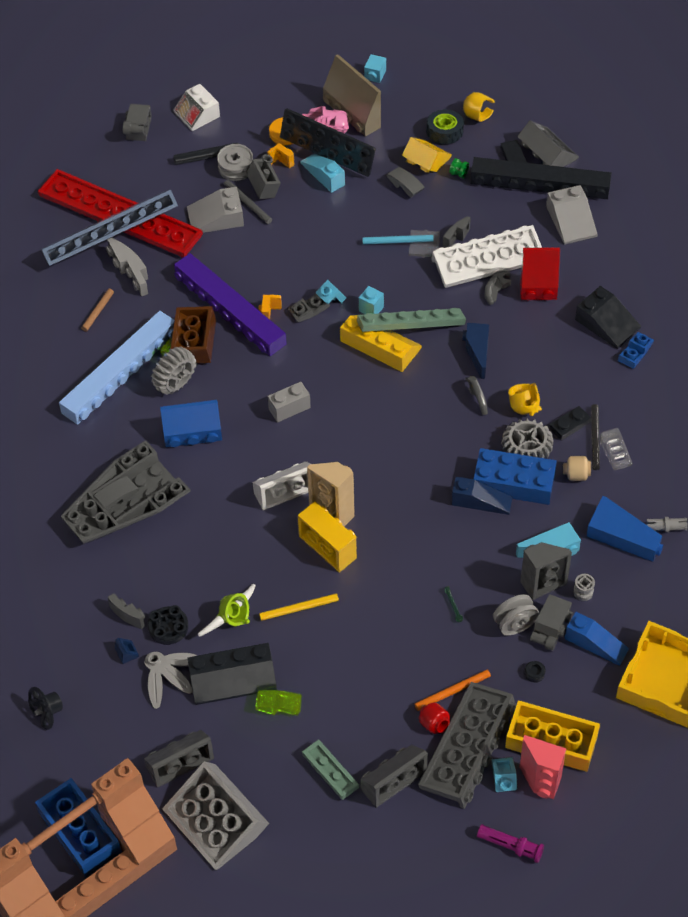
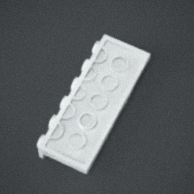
[431,225,542,288]

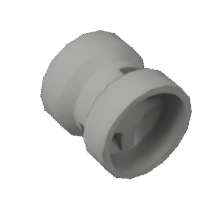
[573,574,595,601]

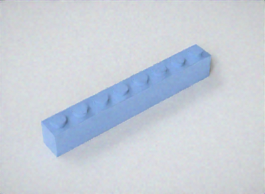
[59,311,175,425]

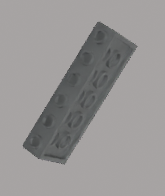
[418,682,516,809]

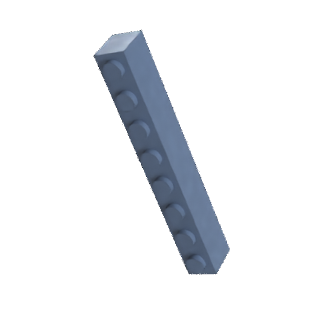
[41,189,178,266]

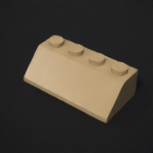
[307,462,355,527]

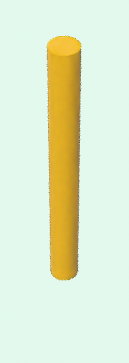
[259,593,339,621]

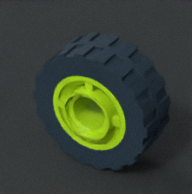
[426,109,464,144]

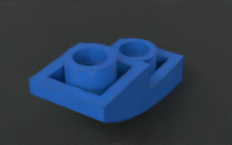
[617,332,654,369]

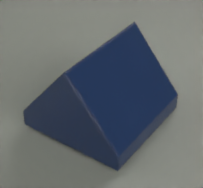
[115,638,139,664]

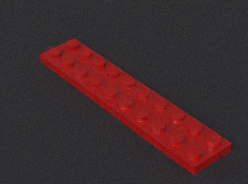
[38,169,203,258]

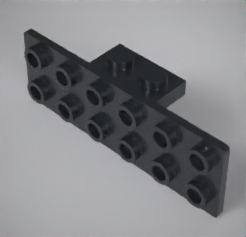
[280,108,376,177]

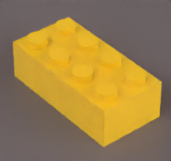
[505,700,600,772]

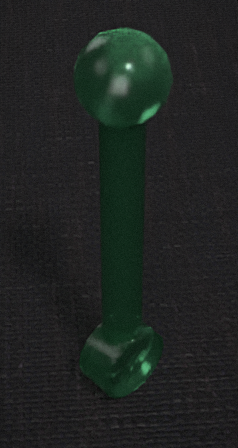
[445,586,463,622]

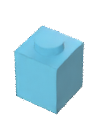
[364,54,386,83]
[359,286,384,314]

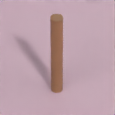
[81,288,114,332]

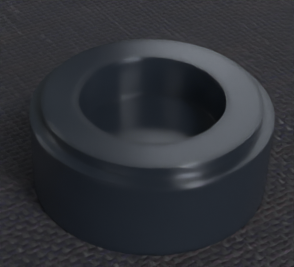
[524,661,546,683]

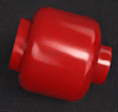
[419,702,450,734]

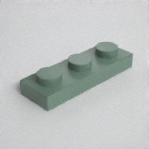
[302,739,359,800]

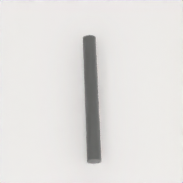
[224,180,272,224]

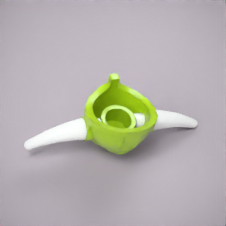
[198,584,255,636]

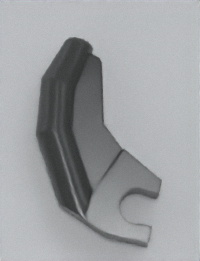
[484,271,511,305]
[465,376,488,415]

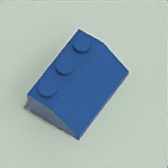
[160,400,222,447]

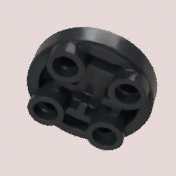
[148,605,189,645]

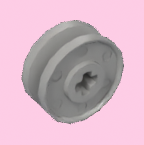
[217,144,253,181]
[493,594,539,636]

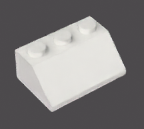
[253,462,311,510]

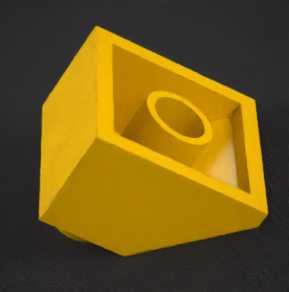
[402,137,452,173]

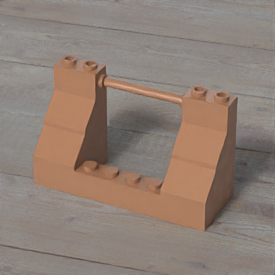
[0,758,177,917]

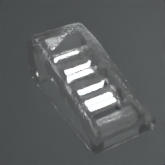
[600,428,632,470]

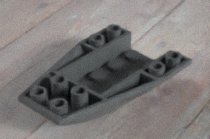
[61,440,190,544]

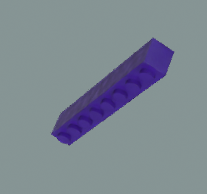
[174,253,287,356]

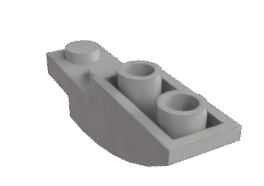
[106,238,148,296]

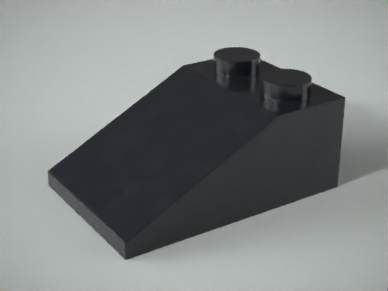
[575,286,641,349]

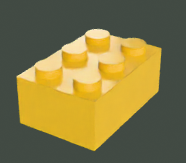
[298,501,357,573]

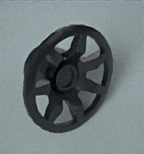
[28,687,63,730]

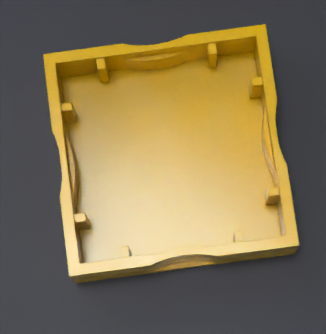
[616,621,688,728]

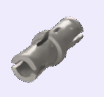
[647,517,687,532]

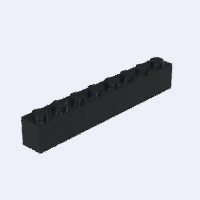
[471,157,612,199]

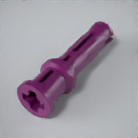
[477,824,544,863]

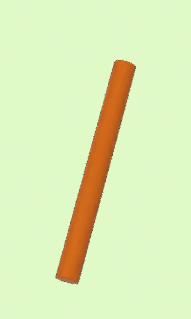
[414,669,491,711]

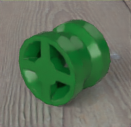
[449,158,469,179]

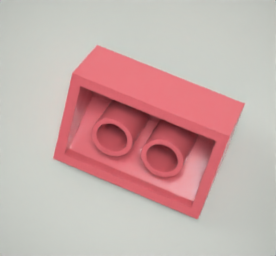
[520,735,566,799]

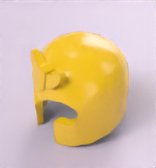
[463,92,495,122]
[508,383,542,416]

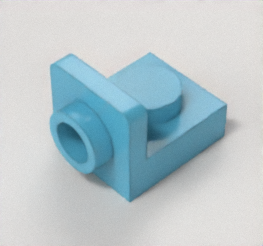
[316,280,346,304]
[492,757,517,792]

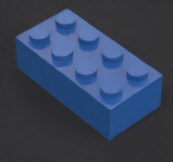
[474,448,557,505]
[35,778,122,877]

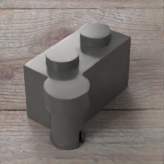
[122,104,152,141]
[247,154,281,199]
[530,594,573,651]

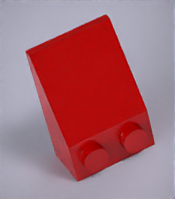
[520,248,560,300]

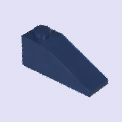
[462,323,489,379]
[452,477,513,515]

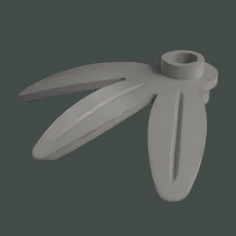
[144,652,198,709]

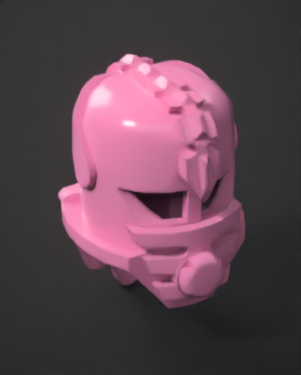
[302,106,349,134]

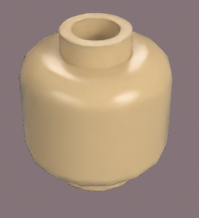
[563,456,591,481]

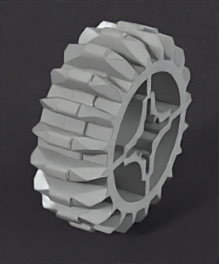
[151,347,196,395]
[502,418,554,459]

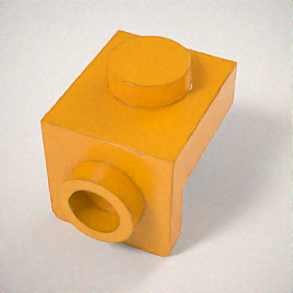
[267,143,294,168]
[258,294,282,320]

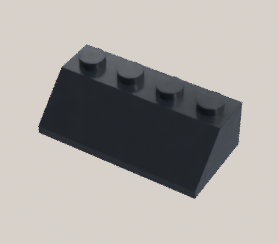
[187,643,277,705]

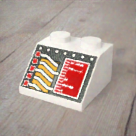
[174,84,220,131]

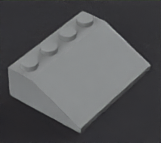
[162,761,269,870]

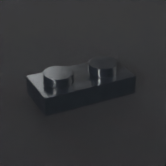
[550,406,591,441]

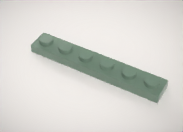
[357,308,466,332]

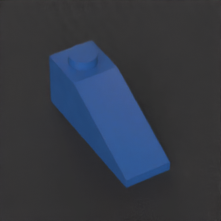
[565,612,629,666]

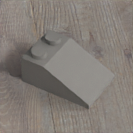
[546,185,598,245]
[187,187,244,233]

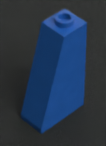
[587,496,664,562]

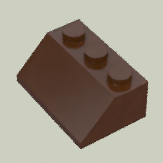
[171,306,216,363]

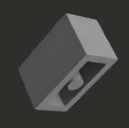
[268,382,311,423]

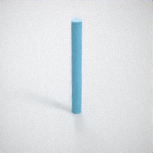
[363,235,434,244]

